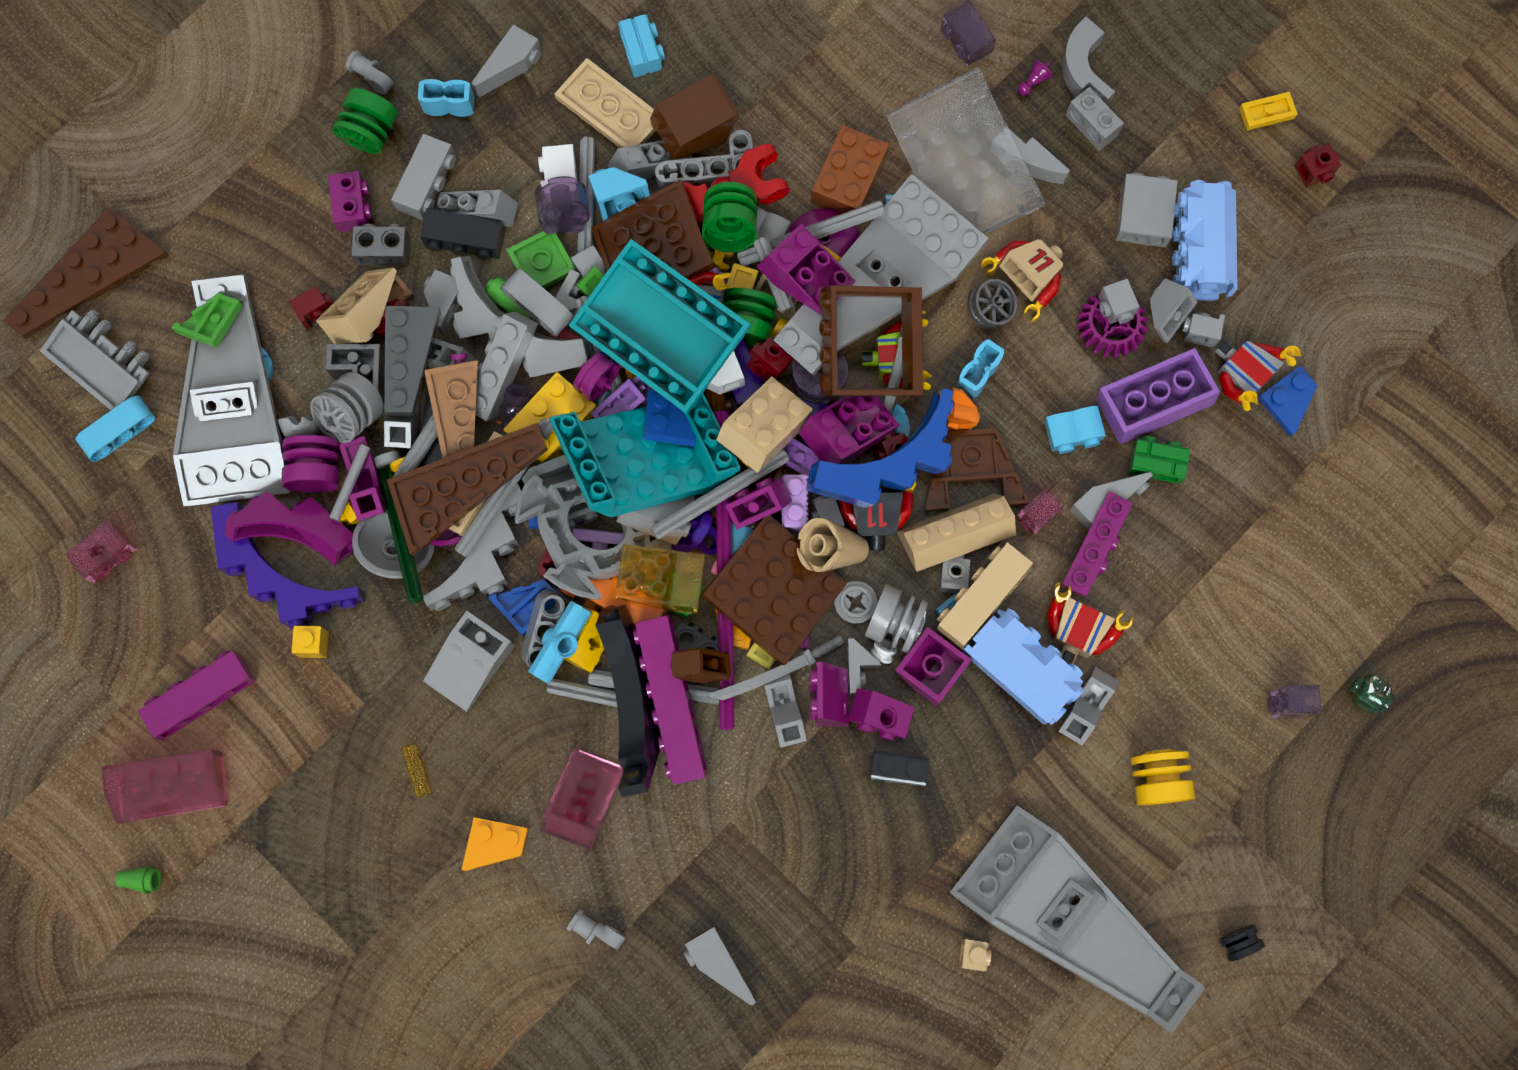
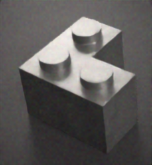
[326,344,385,404]

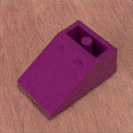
[757,223,856,315]
[799,385,899,465]
[809,662,849,727]

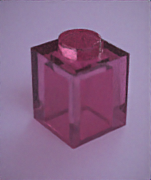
[1018,489,1063,534]

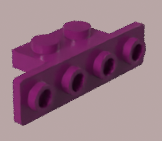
[1062,492,1132,597]

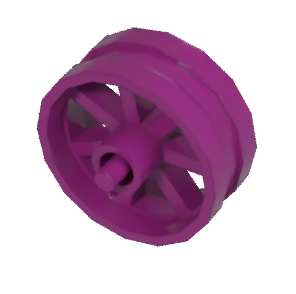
[573,352,620,401]

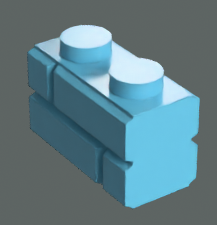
[618,14,665,77]

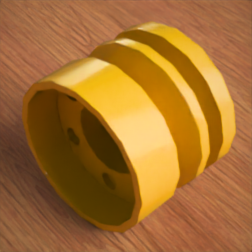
[1130,749,1196,806]

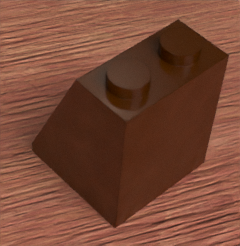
[650,73,739,160]

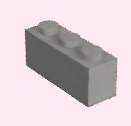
[391,134,456,221]

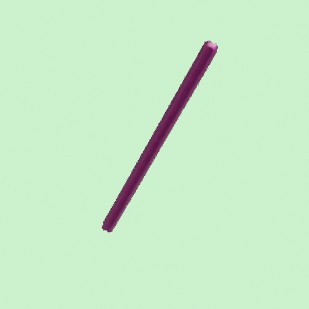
[715,411,735,730]

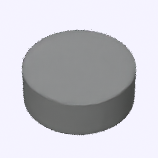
[373,451,401,470]

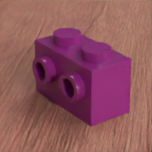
[328,171,372,233]
[725,477,793,530]

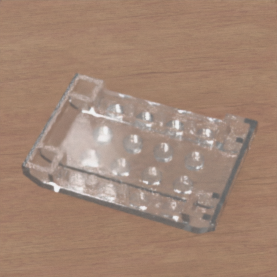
[886,67,1046,235]

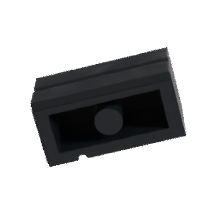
[869,750,929,788]

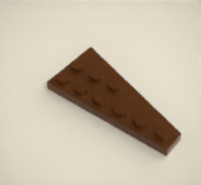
[3,207,169,339]
[387,423,548,556]

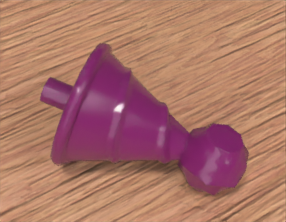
[1018,60,1053,96]

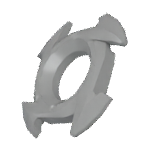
[515,474,671,600]

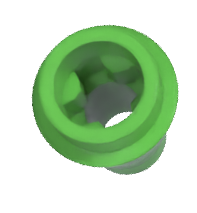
[116,866,161,894]

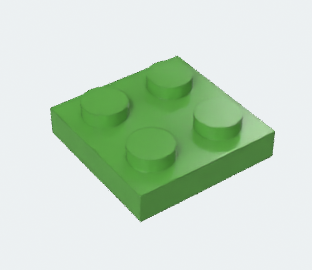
[506,227,576,289]

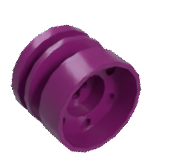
[281,435,340,493]

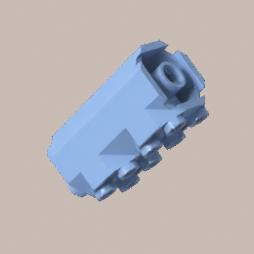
[1172,180,1237,301]
[962,608,1085,725]

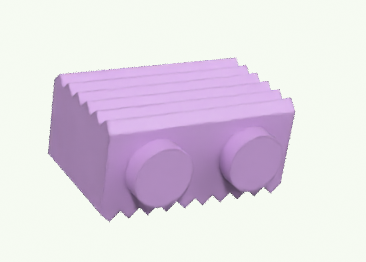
[781,475,809,534]

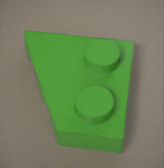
[171,293,243,348]

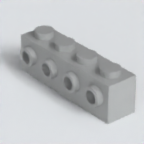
[475,311,538,421]

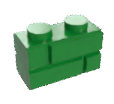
[1128,436,1190,484]

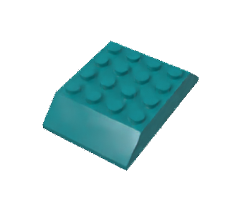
[568,239,752,414]

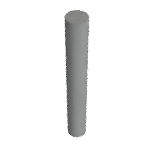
[329,444,370,522]

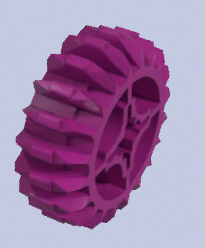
[1077,291,1148,359]

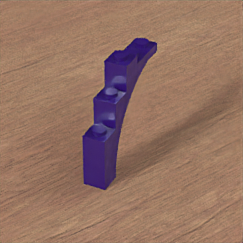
[211,502,365,629]

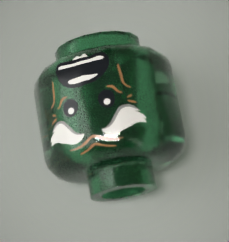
[1349,674,1394,714]

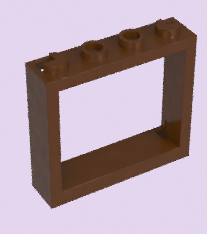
[819,285,923,397]

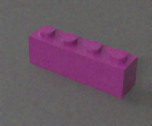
[138,651,256,741]

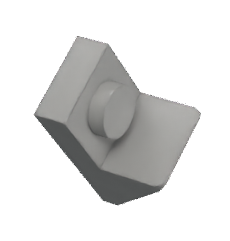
[555,269,581,317]
[847,638,882,696]

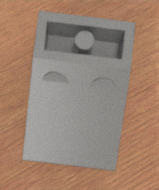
[423,611,515,712]

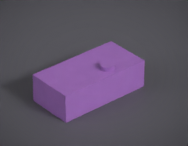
[1096,348,1220,445]

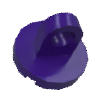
[671,510,717,555]

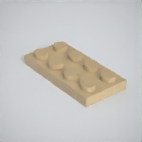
[554,58,655,148]

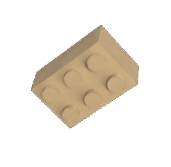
[716,377,813,473]

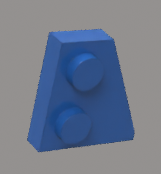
[1258,365,1318,437]
[643,390,696,447]
[488,579,558,637]

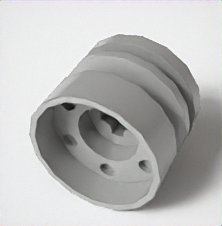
[310,372,384,443]
[864,584,929,654]

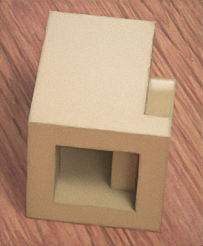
[958,939,991,971]

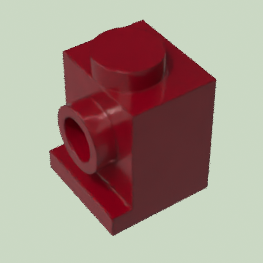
[289,286,333,331]

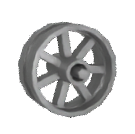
[967,279,1017,329]

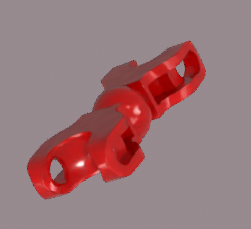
[683,144,790,229]

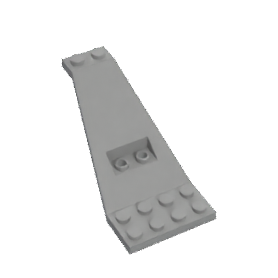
[774,173,990,375]
[173,273,291,507]
[950,806,1205,1034]

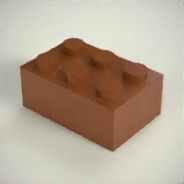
[811,125,889,213]

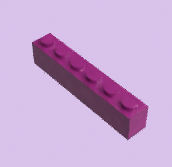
[633,614,709,785]

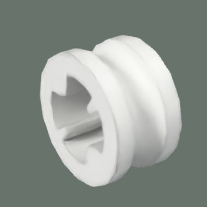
[870,639,897,664]

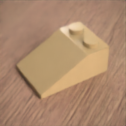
[316,267,397,344]

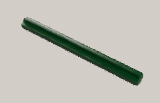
[378,467,424,604]

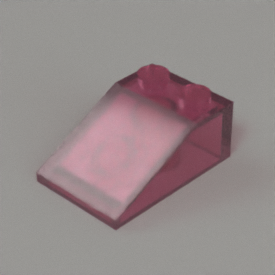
[540,748,623,851]

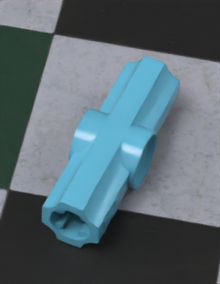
[528,601,592,684]

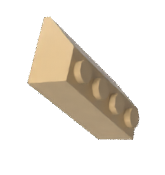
[897,494,1016,572]
[937,542,1033,652]

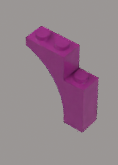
[225,491,353,566]

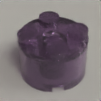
[534,176,590,234]

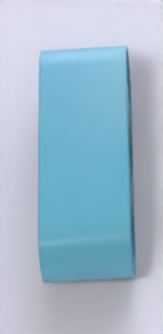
[75,396,155,462]

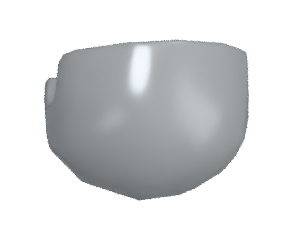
[277,415,320,438]

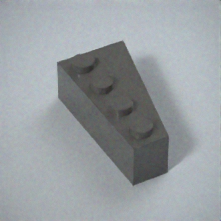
[384,306,441,417]

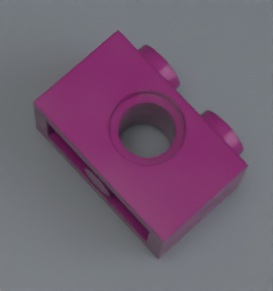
[848,689,915,741]

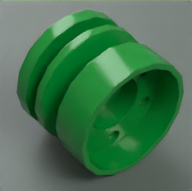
[331,88,399,154]
[702,182,757,252]
[722,288,777,348]

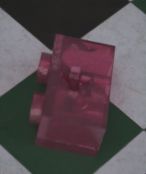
[64,520,136,583]

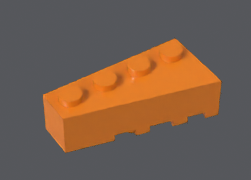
[560,577,667,626]

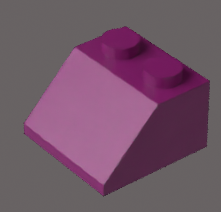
[895,627,972,707]

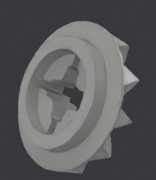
[834,581,877,624]

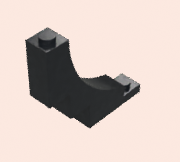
[595,605,660,797]

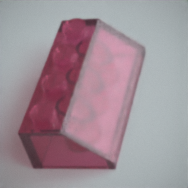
[102,749,227,824]

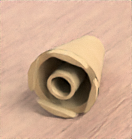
[797,518,869,572]

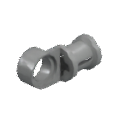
[346,50,394,95]
[566,908,626,950]

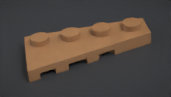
[424,360,478,458]

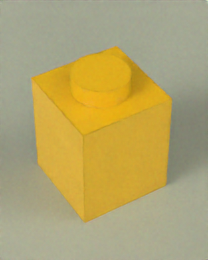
[292,626,329,658]

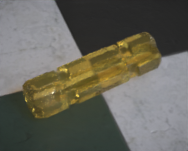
[401,744,430,798]

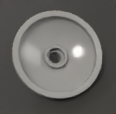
[352,509,434,579]

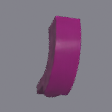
[339,436,386,521]

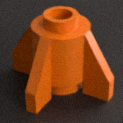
[946,387,980,431]

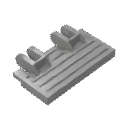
[40,310,150,410]

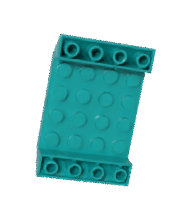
[549,393,741,517]

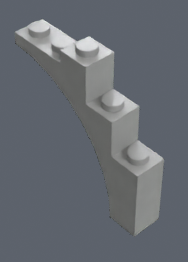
[450,256,594,377]
[423,483,522,611]

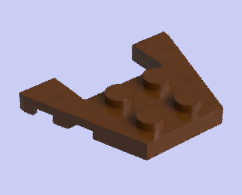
[925,428,1029,512]

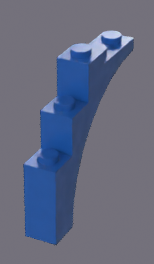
[806,388,954,508]

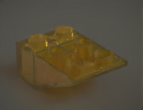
[615,544,705,614]

